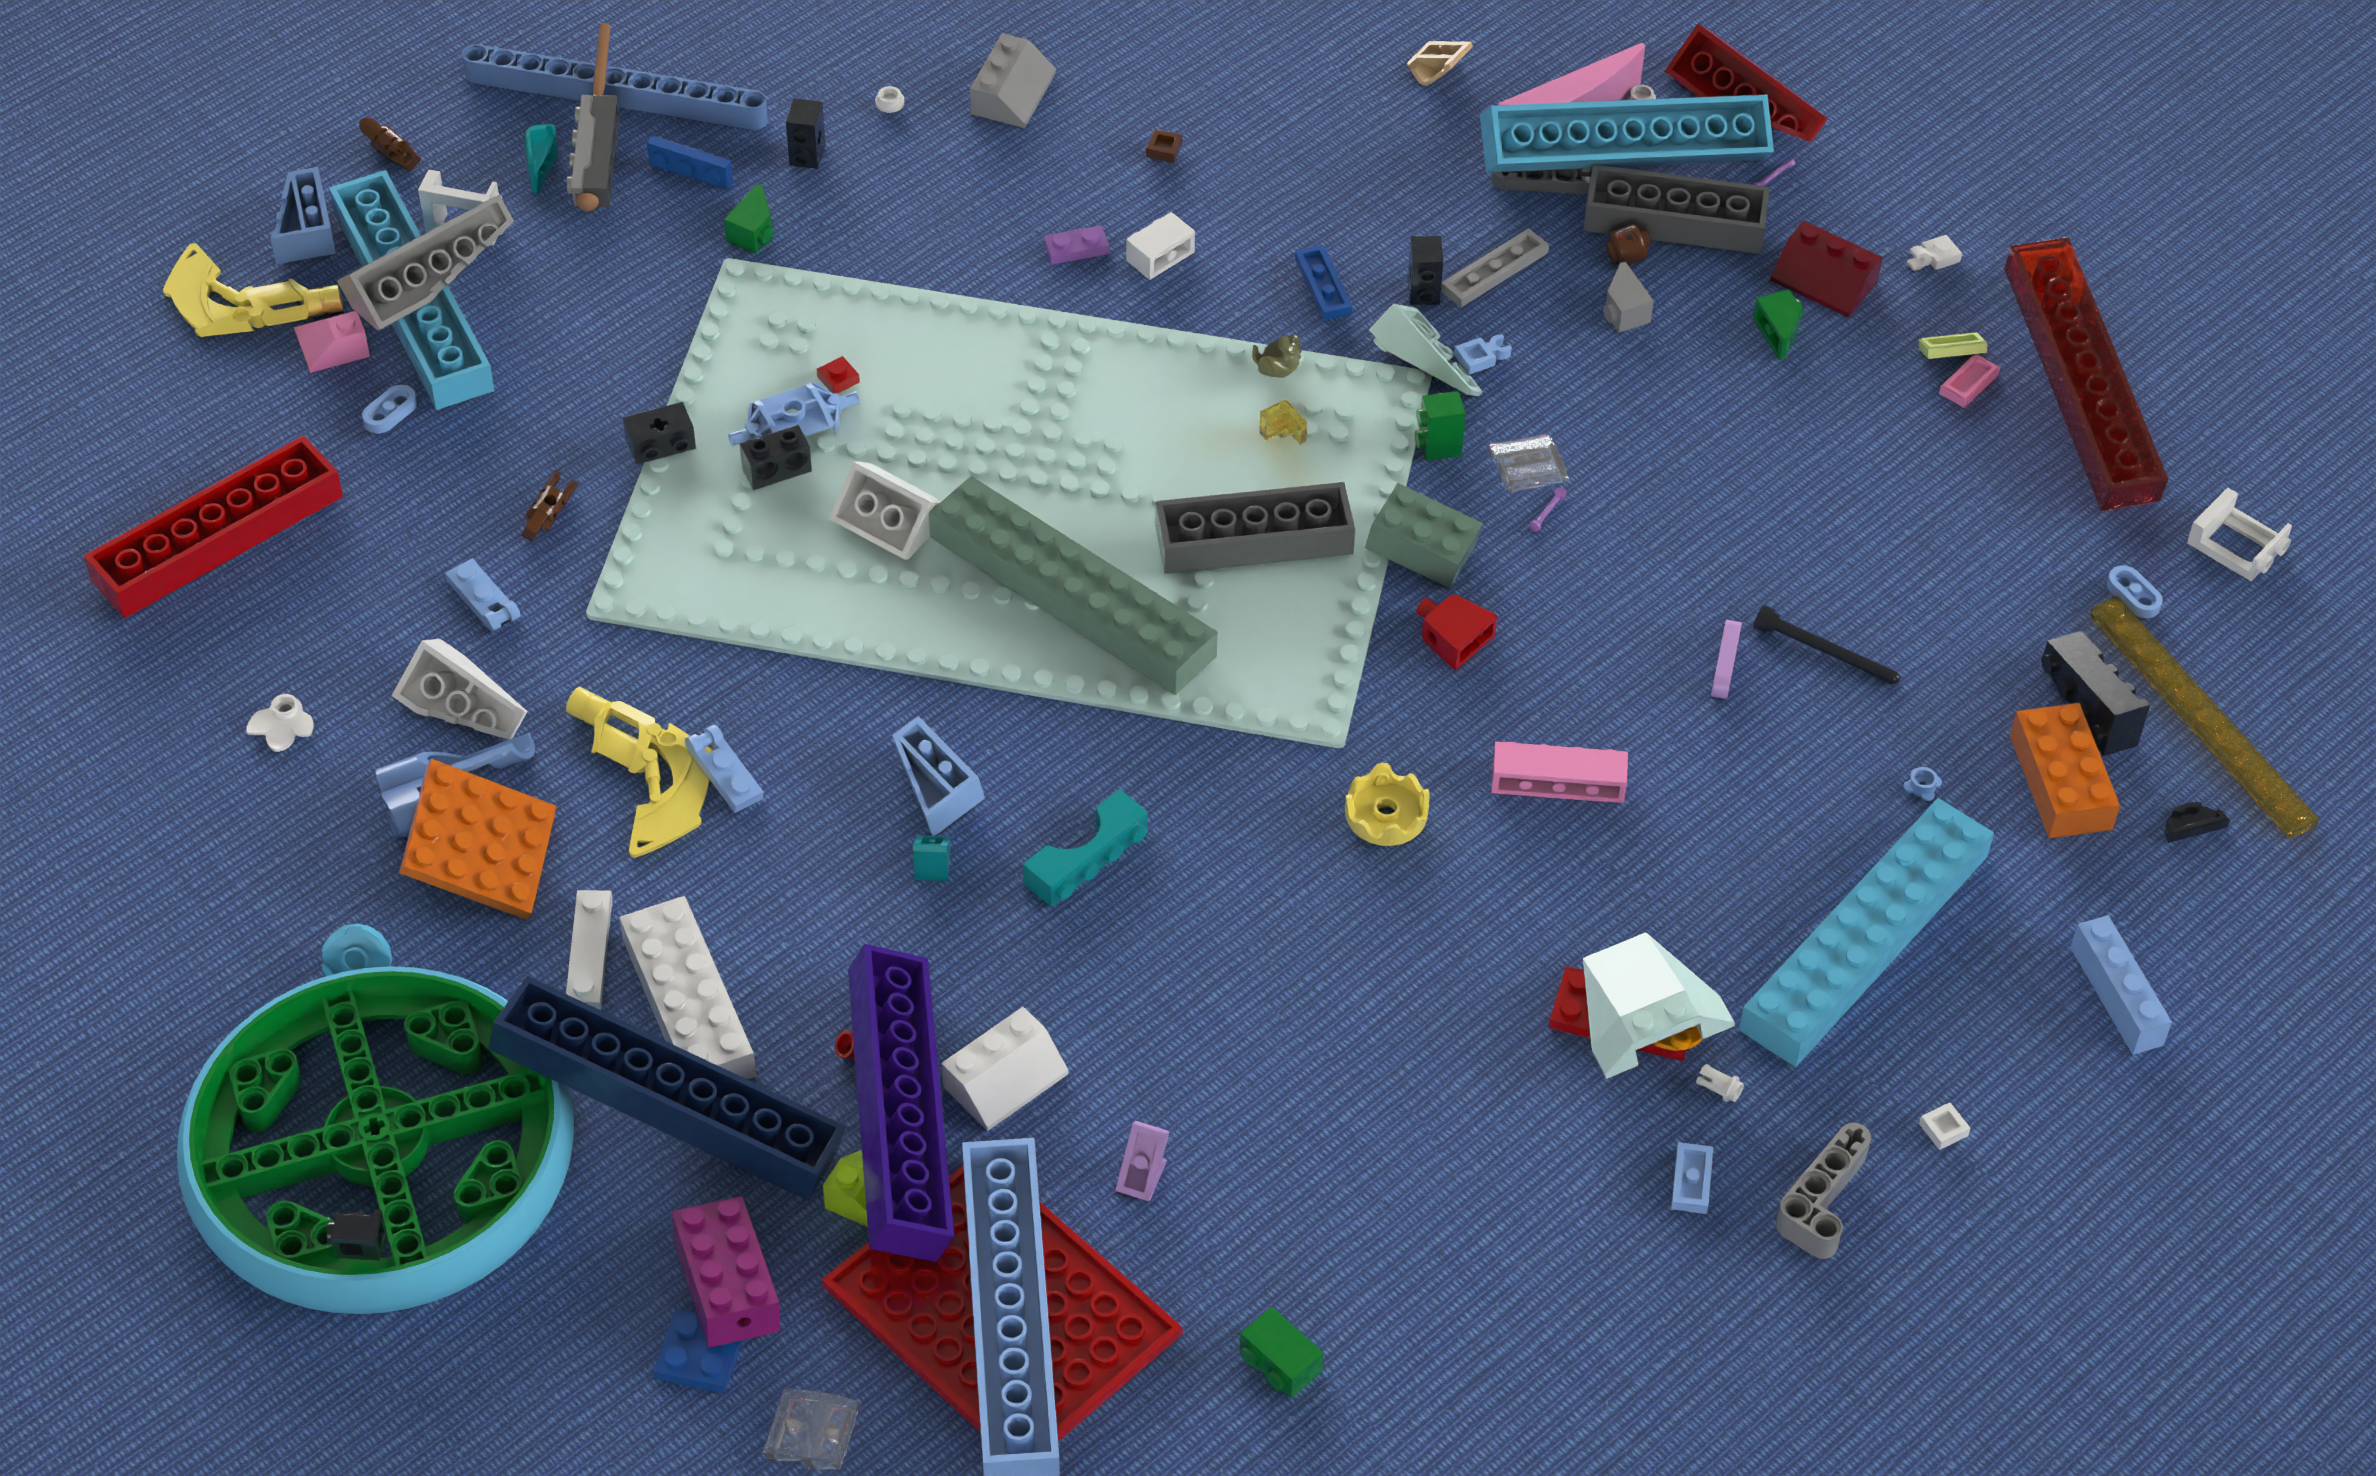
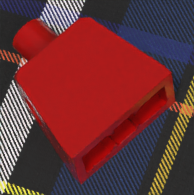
[1416,594,1497,671]

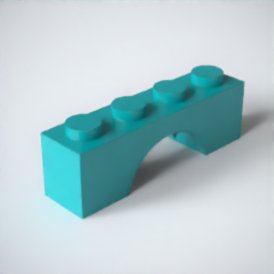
[1023,789,1148,907]

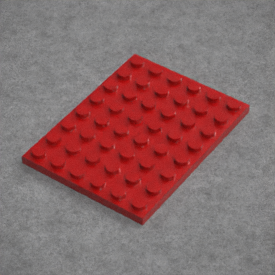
[822,1165,1183,1441]

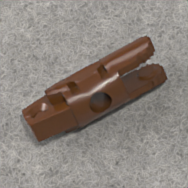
[359,117,421,172]
[521,470,579,542]

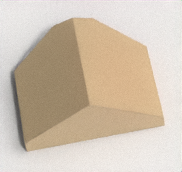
[1407,41,1473,86]

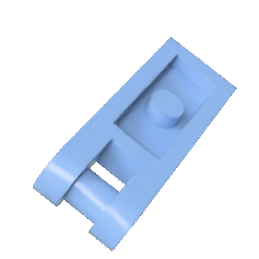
[445,558,520,632]
[685,724,764,813]

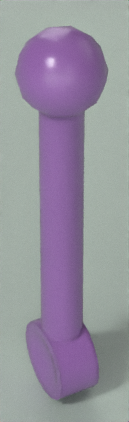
[1751,158,1796,186]
[1529,488,1567,532]

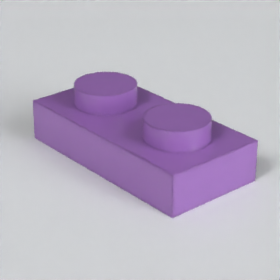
[1044,225,1109,265]

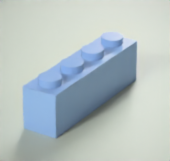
[2070,915,2172,1055]

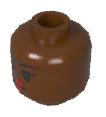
[1605,224,1652,266]

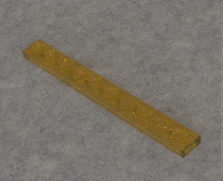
[2089,596,2319,839]

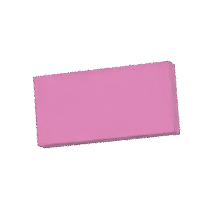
[1939,354,2000,408]

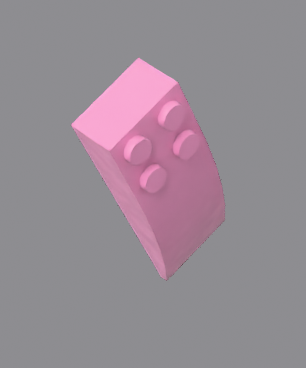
[1498,43,1645,105]

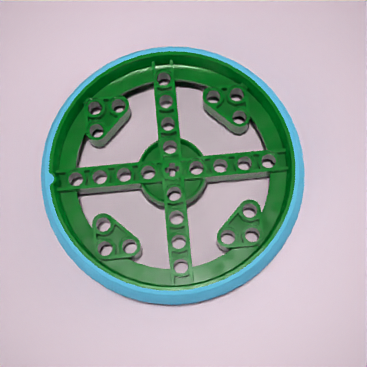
[177,966,574,1314]

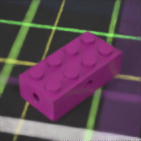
[672,1196,780,1348]

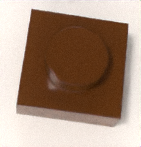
[1146,129,1183,163]

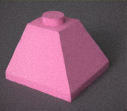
[294,311,370,373]

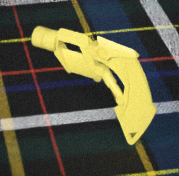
[163,243,344,337]
[566,687,713,858]

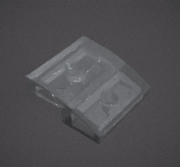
[1489,433,1568,493]
[763,1389,861,1469]

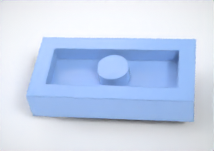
[1671,1142,1713,1214]

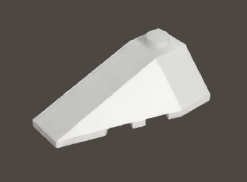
[392,639,528,740]

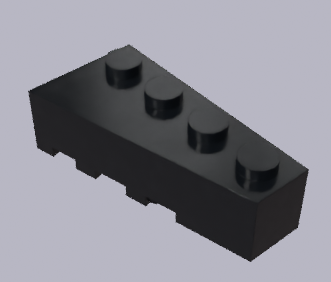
[2041,631,2150,756]

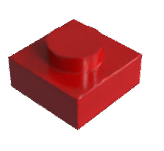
[817,356,860,394]

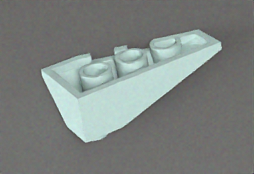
[1369,304,1483,396]

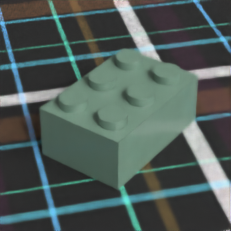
[1365,483,1483,588]

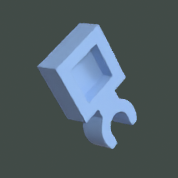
[1454,335,1512,375]

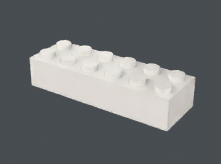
[619,896,756,1080]

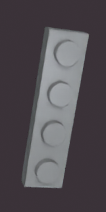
[1441,228,1549,307]

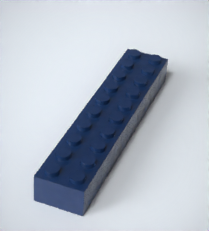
[488,975,846,1201]

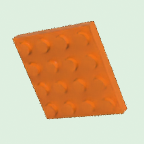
[399,759,557,920]

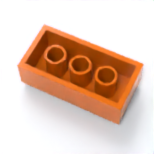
[2010,703,2120,838]

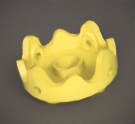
[1345,763,1430,846]

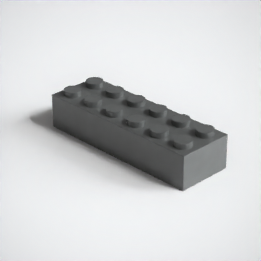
[1583,164,1770,254]
[1155,482,1355,574]

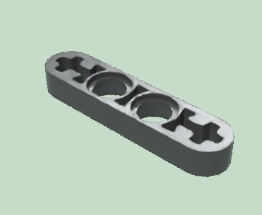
[1491,168,1592,194]

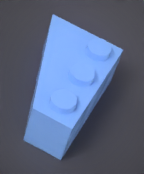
[892,716,985,836]

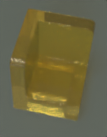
[1259,399,1307,444]

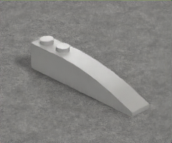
[337,194,514,330]

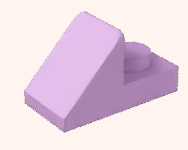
[1115,1121,1170,1201]

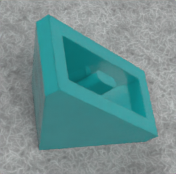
[913,835,951,881]

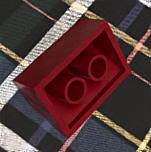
[1770,221,1883,318]

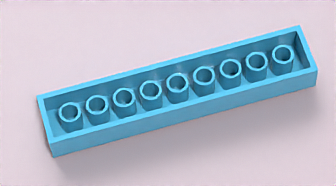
[1480,95,1774,173]
[329,170,495,410]
[1739,798,1994,1068]

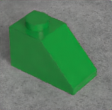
[724,183,773,254]
[1753,289,1803,360]

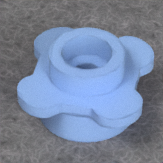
[1903,767,1942,801]

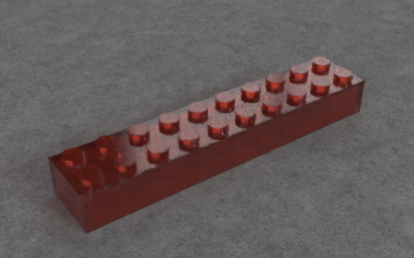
[2004,237,2169,511]

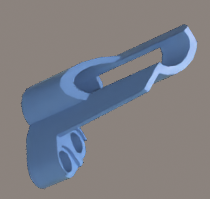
[375,732,535,840]

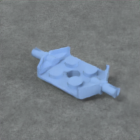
[728,382,860,447]

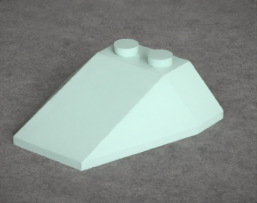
[1583,933,1735,1079]

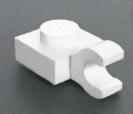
[1907,235,1962,271]

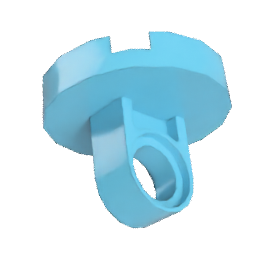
[322,924,392,976]

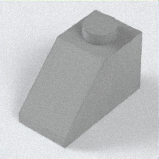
[1603,262,1654,333]

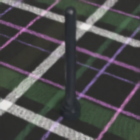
[1753,605,1900,684]

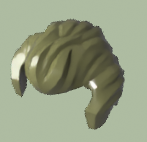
[1252,334,1302,378]

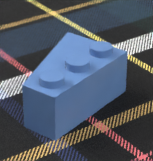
[270,167,336,264]

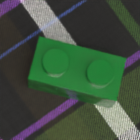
[1415,391,1466,461]
[1239,1307,1324,1398]

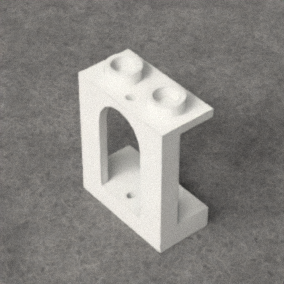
[418,170,503,246]
[2187,488,2292,581]

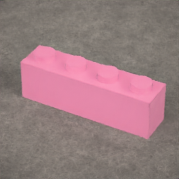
[1491,742,1628,803]

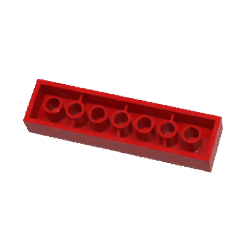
[83,435,343,618]

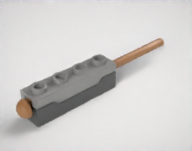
[567,23,620,212]

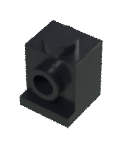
[327,1209,386,1261]

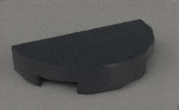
[2165,802,2230,843]

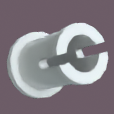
[1696,1064,1744,1102]

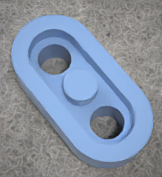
[362,385,417,434]
[2107,565,2163,618]

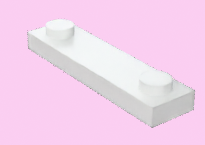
[566,890,613,1010]

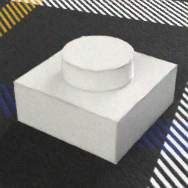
[1919,1103,1971,1150]

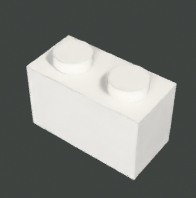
[1126,212,1195,280]

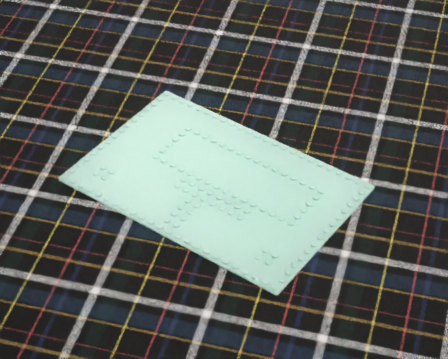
[586,258,1432,748]

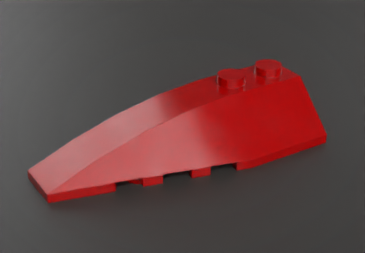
[1665,24,1828,143]

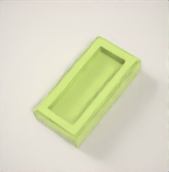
[1919,332,1987,359]

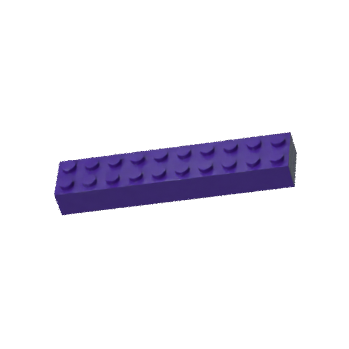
[848,944,954,1262]

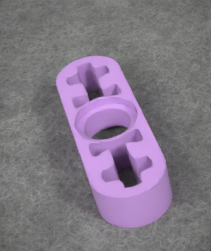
[1711,620,1742,699]

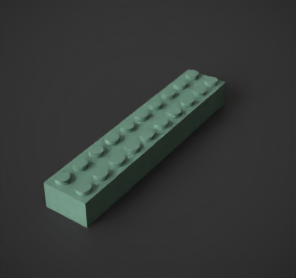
[929,476,1218,695]

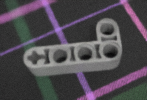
[1776,1123,1871,1259]

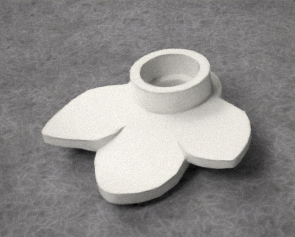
[246,694,314,752]

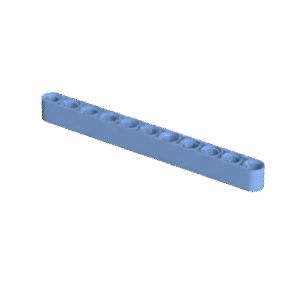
[462,44,768,130]

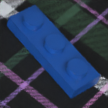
[647,135,733,190]
[1295,245,1352,321]

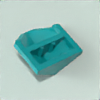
[524,124,559,194]

